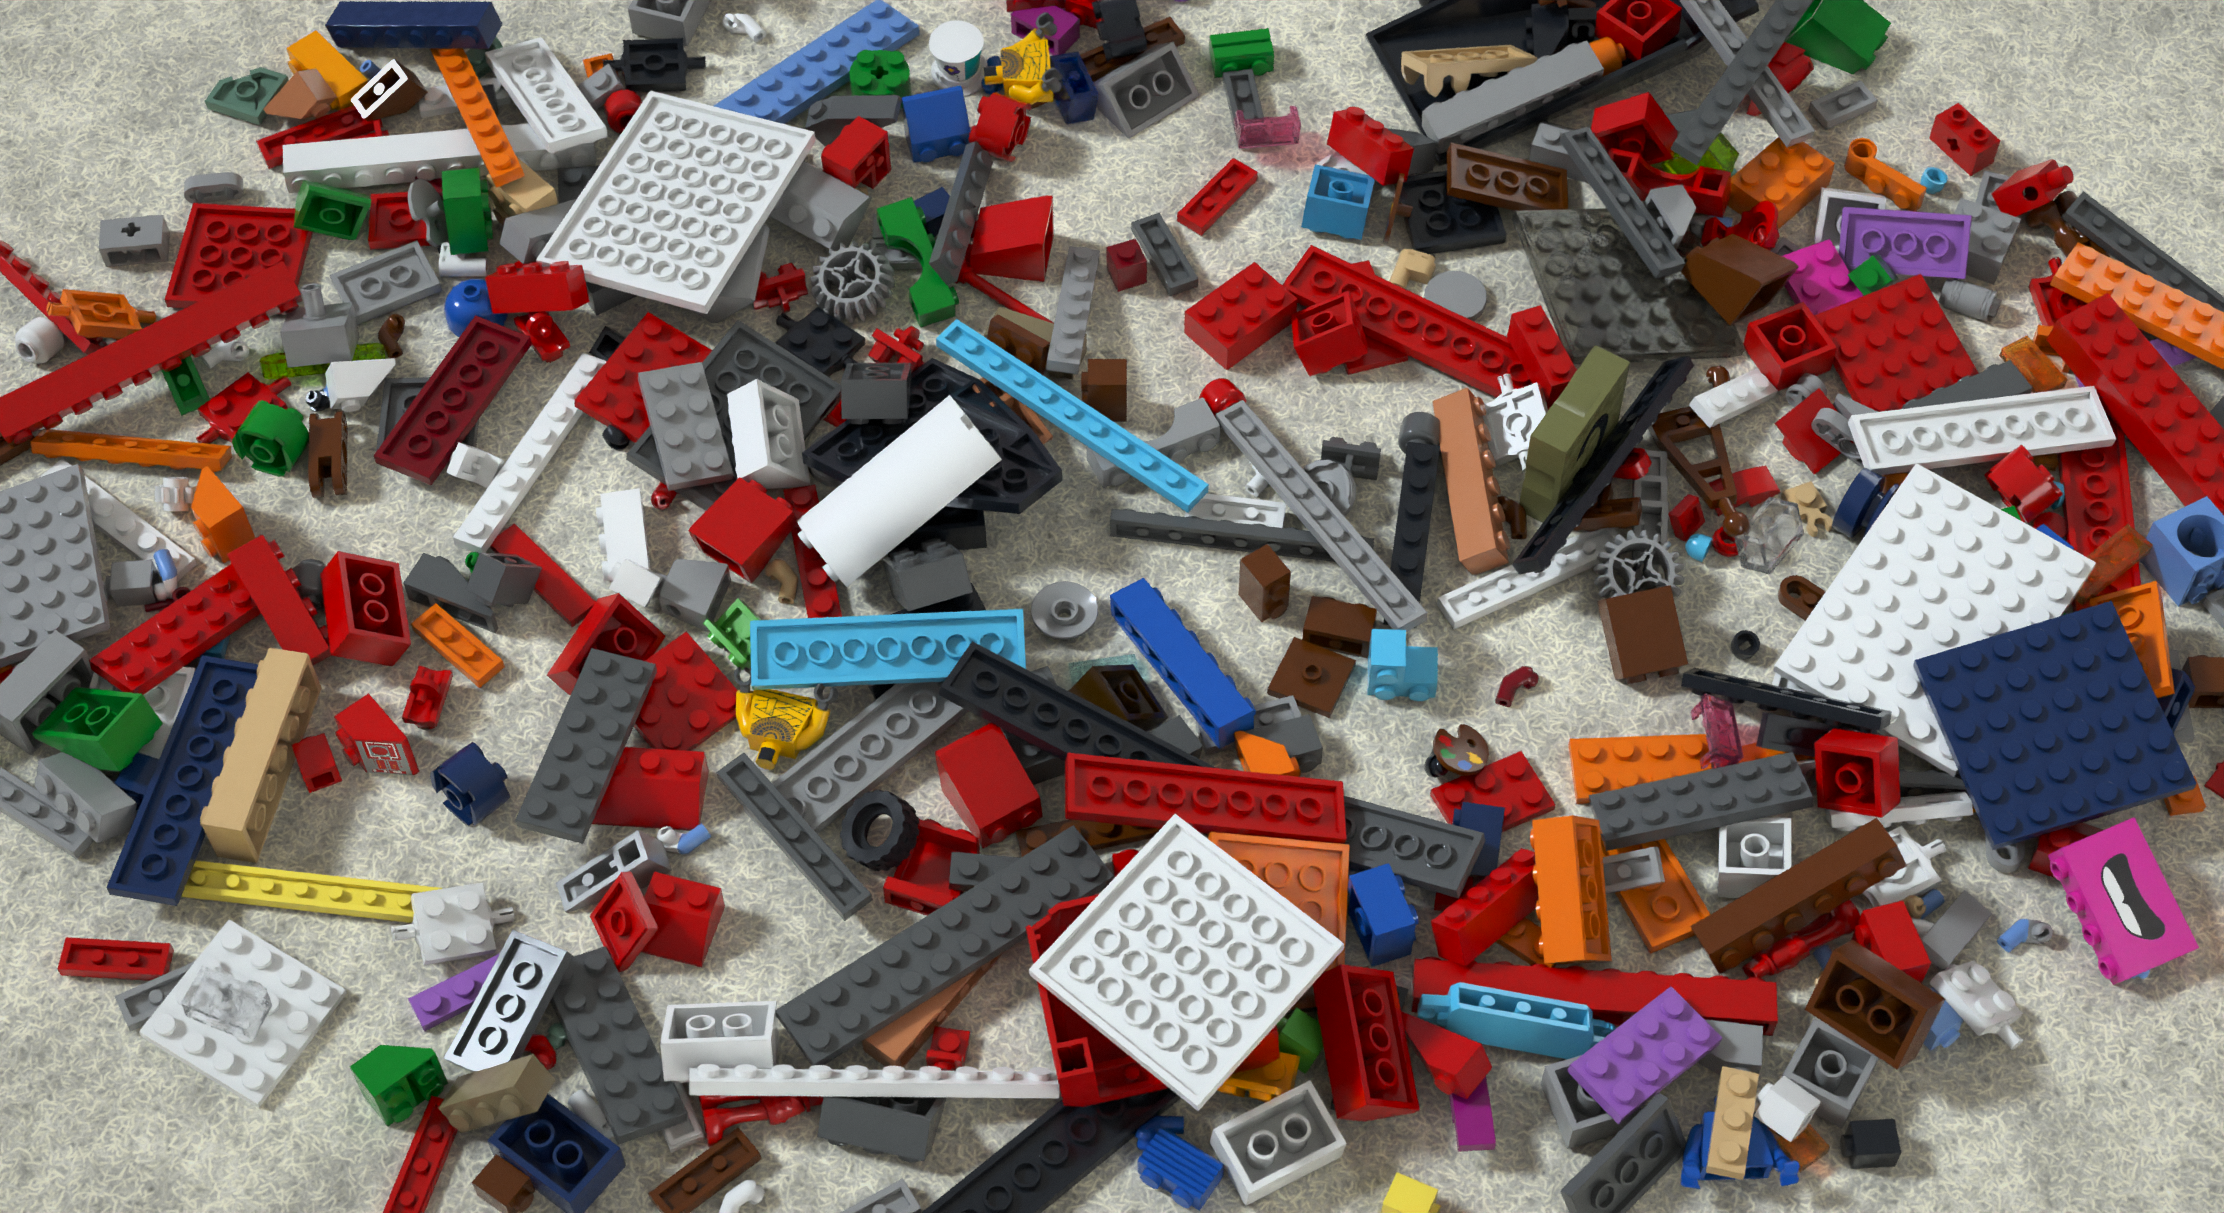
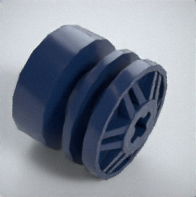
[1832,467,1900,538]

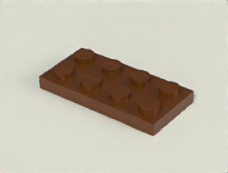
[1447,142,1569,222]

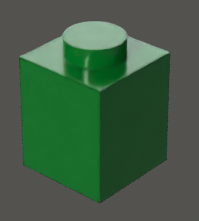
[1848,254,1899,296]

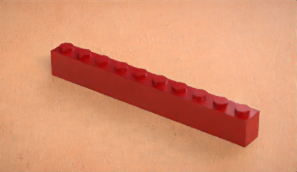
[0,261,303,444]
[1411,956,1778,1036]

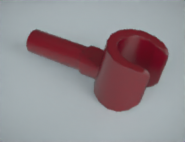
[144,587,190,613]

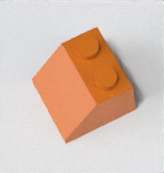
[191,466,255,563]

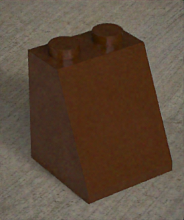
[1681,234,1799,325]

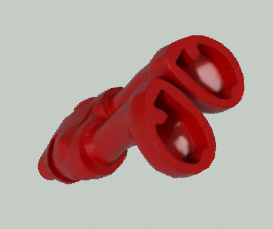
[1742,899,1860,978]
[698,1095,824,1147]

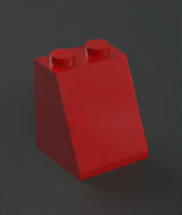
[965,195,1054,282]
[688,477,797,584]
[935,723,1043,849]

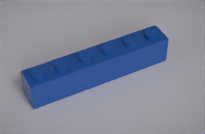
[1110,578,1256,749]

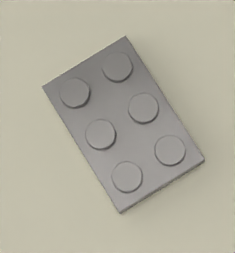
[330,240,442,325]

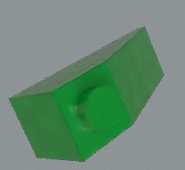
[142,327,210,416]

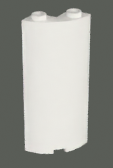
[797,395,1002,587]

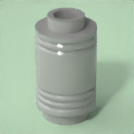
[1939,278,2001,322]

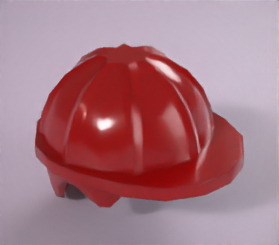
[1724,200,1780,251]

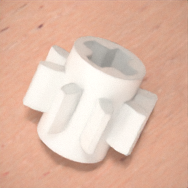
[155,477,197,511]

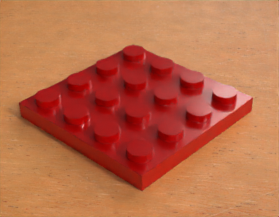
[164,203,313,314]
[1814,274,1979,412]
[574,312,712,443]

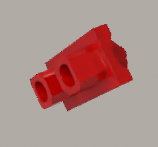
[752,263,808,313]
[513,312,570,363]
[868,326,925,373]
[402,666,453,729]

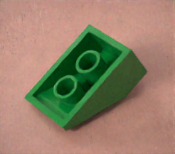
[32,687,163,772]

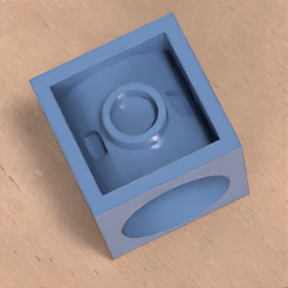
[2138,496,2224,607]

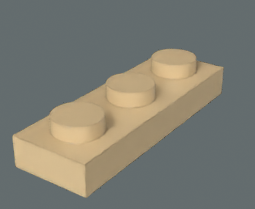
[1706,1066,1759,1180]

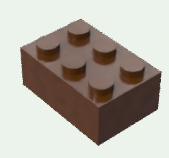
[1805,940,1945,1070]

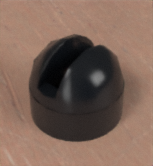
[602,425,630,450]
[1731,630,1760,660]

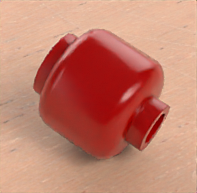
[605,90,642,134]
[1199,378,1246,418]

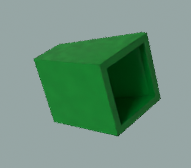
[1785,0,1891,75]

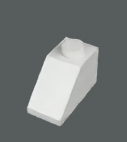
[325,358,396,412]

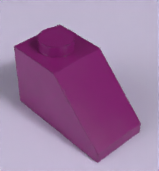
[1011,6,1080,59]

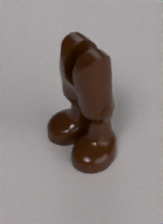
[2025,191,2111,258]

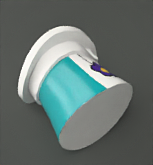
[929,20,988,97]

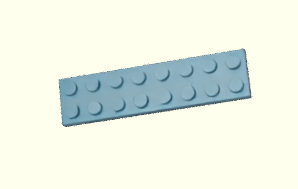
[750,609,1026,690]

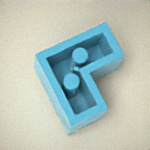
[1367,629,1438,701]

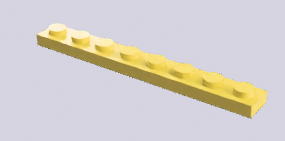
[181,860,443,923]

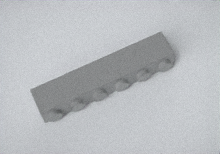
[1422,40,1604,155]

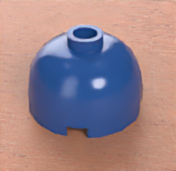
[444,279,509,337]

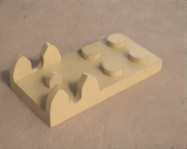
[1401,45,1537,97]

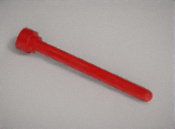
[954,259,1054,323]

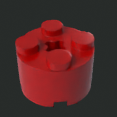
[969,92,1031,162]
[1984,445,2063,524]

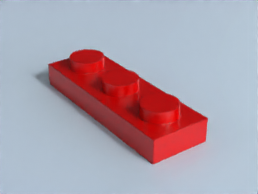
[1177,158,1258,236]
[57,937,174,981]

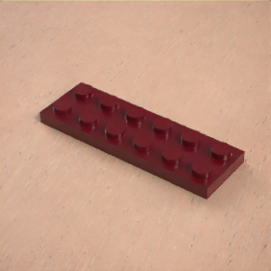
[373,315,532,486]

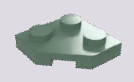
[205,67,289,125]

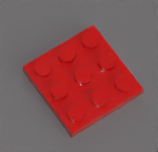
[634,631,738,751]

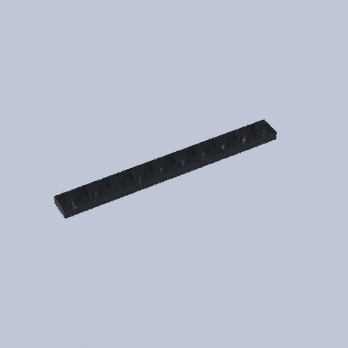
[1512,356,1694,574]

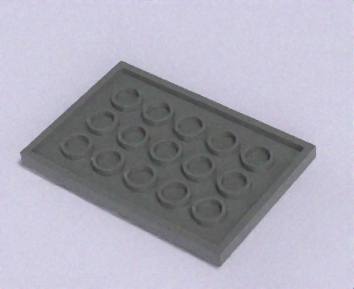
[626,320,841,511]

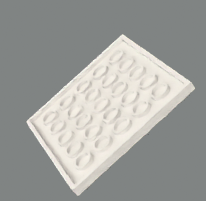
[1029,814,1344,1111]

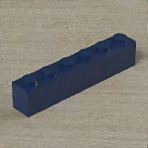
[325,1,503,49]

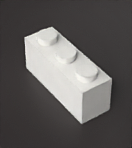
[596,488,651,584]

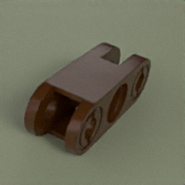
[308,411,348,498]

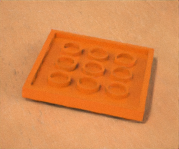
[1208,832,1350,971]

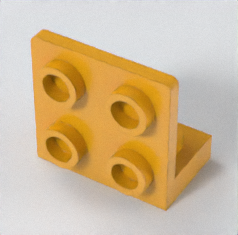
[1217,1052,1300,1102]

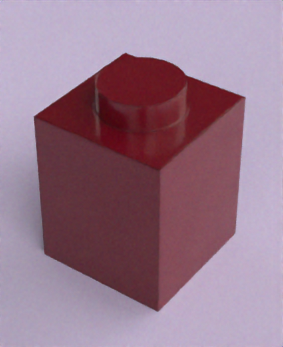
[1106,238,1147,292]

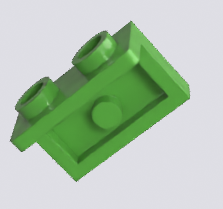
[703,598,761,670]

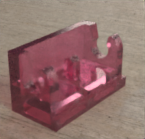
[1233,106,1301,149]
[1691,693,1744,769]

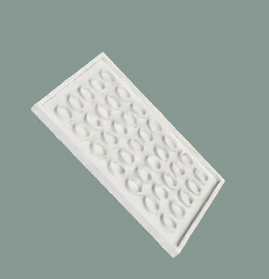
[536,91,816,314]
[1773,463,2096,777]

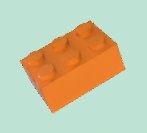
[1727,137,1835,229]

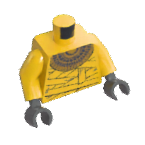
[984,12,1062,105]
[734,667,839,770]

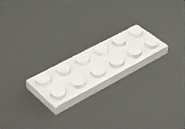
[485,37,607,153]

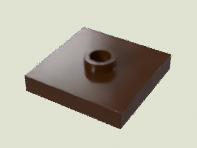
[1267,637,1356,718]

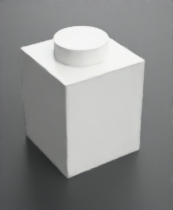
[608,558,663,607]
[1754,1076,1821,1142]

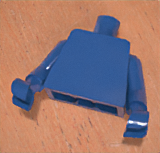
[1681,1096,1800,1189]

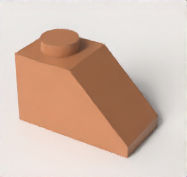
[263,68,337,119]

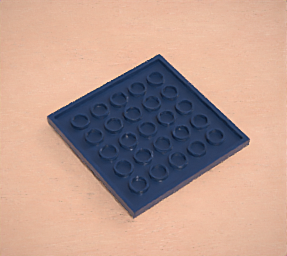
[1913,601,2197,850]

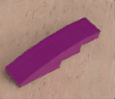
[1449,1076,1496,1152]

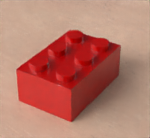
[1184,262,1298,370]
[320,551,411,666]

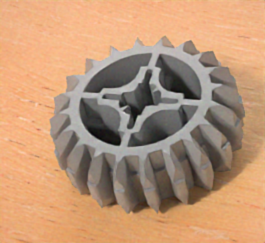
[810,241,895,324]
[1593,530,1685,598]

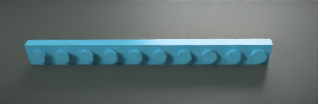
[936,319,1209,513]

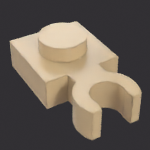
[1781,481,1833,537]

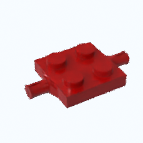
[2028,257,2087,326]
[196,372,291,444]

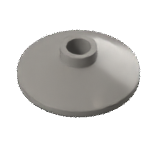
[1031,581,1098,640]

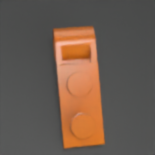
[1844,138,1927,211]

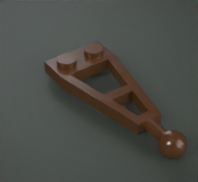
[1648,406,1750,538]

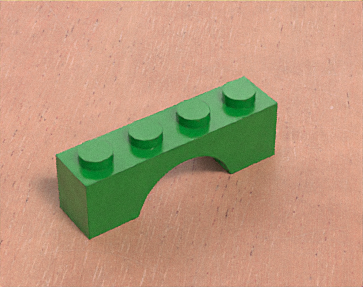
[876,197,959,328]

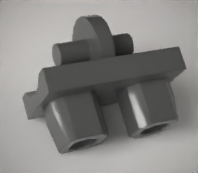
[1321,437,1381,480]

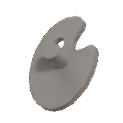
[408,179,448,247]

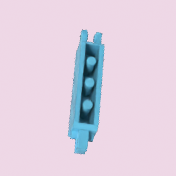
[1417,982,1616,1059]

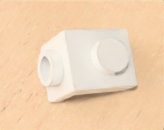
[446,442,504,488]

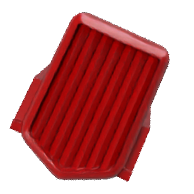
[1746,42,1814,116]

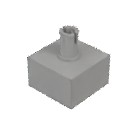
[280,283,359,368]

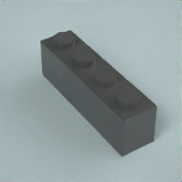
[1901,360,2033,409]

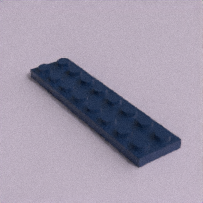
[106,655,258,906]

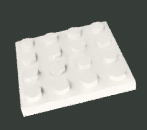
[139,920,347,1108]

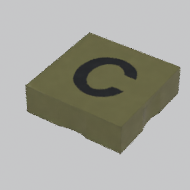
[1519,345,1630,523]

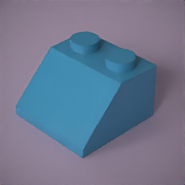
[1301,164,1375,240]

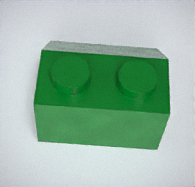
[294,180,371,240]

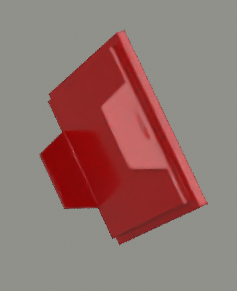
[1774,388,1855,475]

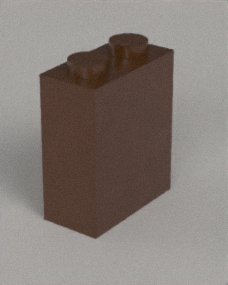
[1597,585,1688,685]

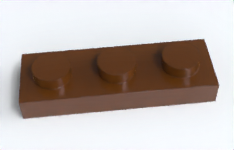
[648,1127,761,1213]

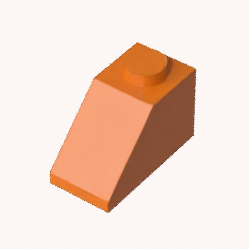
[1234,731,1301,777]

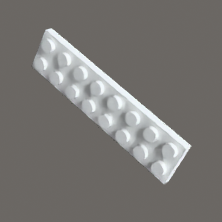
[1848,386,2116,475]

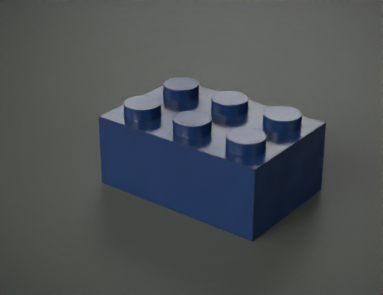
[487,1094,626,1213]

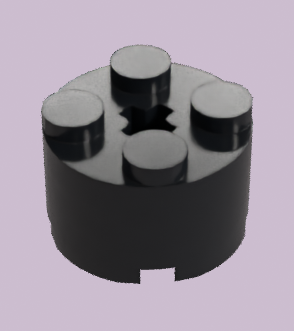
[1092,0,1147,61]

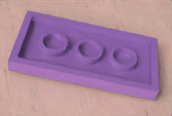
[1839,207,1972,279]
[1567,986,1723,1125]

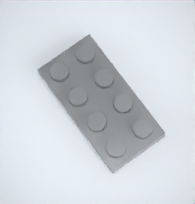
[638,362,733,491]

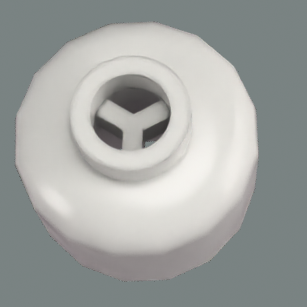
[15,317,64,364]

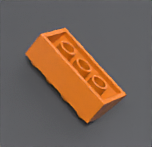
[1530,815,1612,964]

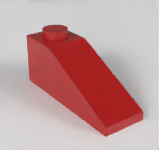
[1401,1011,1493,1099]

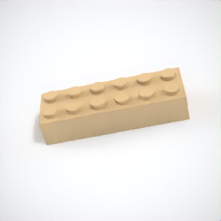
[200,648,322,863]

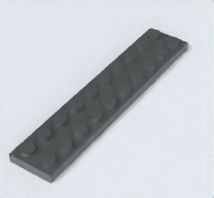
[775,825,1114,1066]

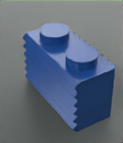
[1138,1127,1224,1211]

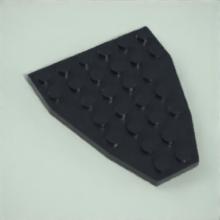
[802,358,1063,514]

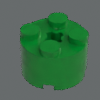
[849,50,912,110]
[232,400,309,477]

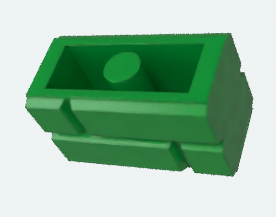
[1209,28,1274,78]

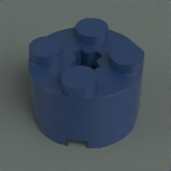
[430,742,510,826]

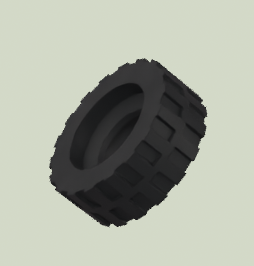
[840,790,920,871]

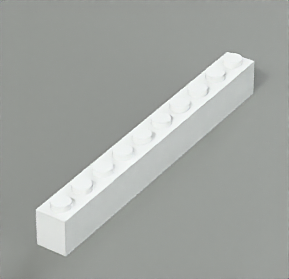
[283,123,596,193]

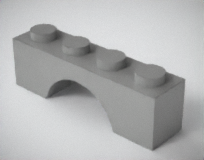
[1086,398,1220,488]

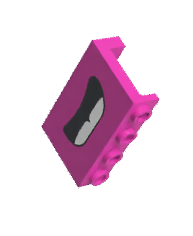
[2048,817,2199,985]

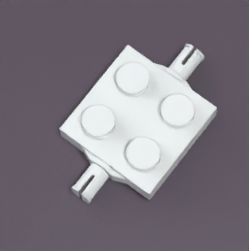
[1483,374,1548,474]
[1862,826,1946,907]
[391,882,514,965]
[1929,960,2024,1050]

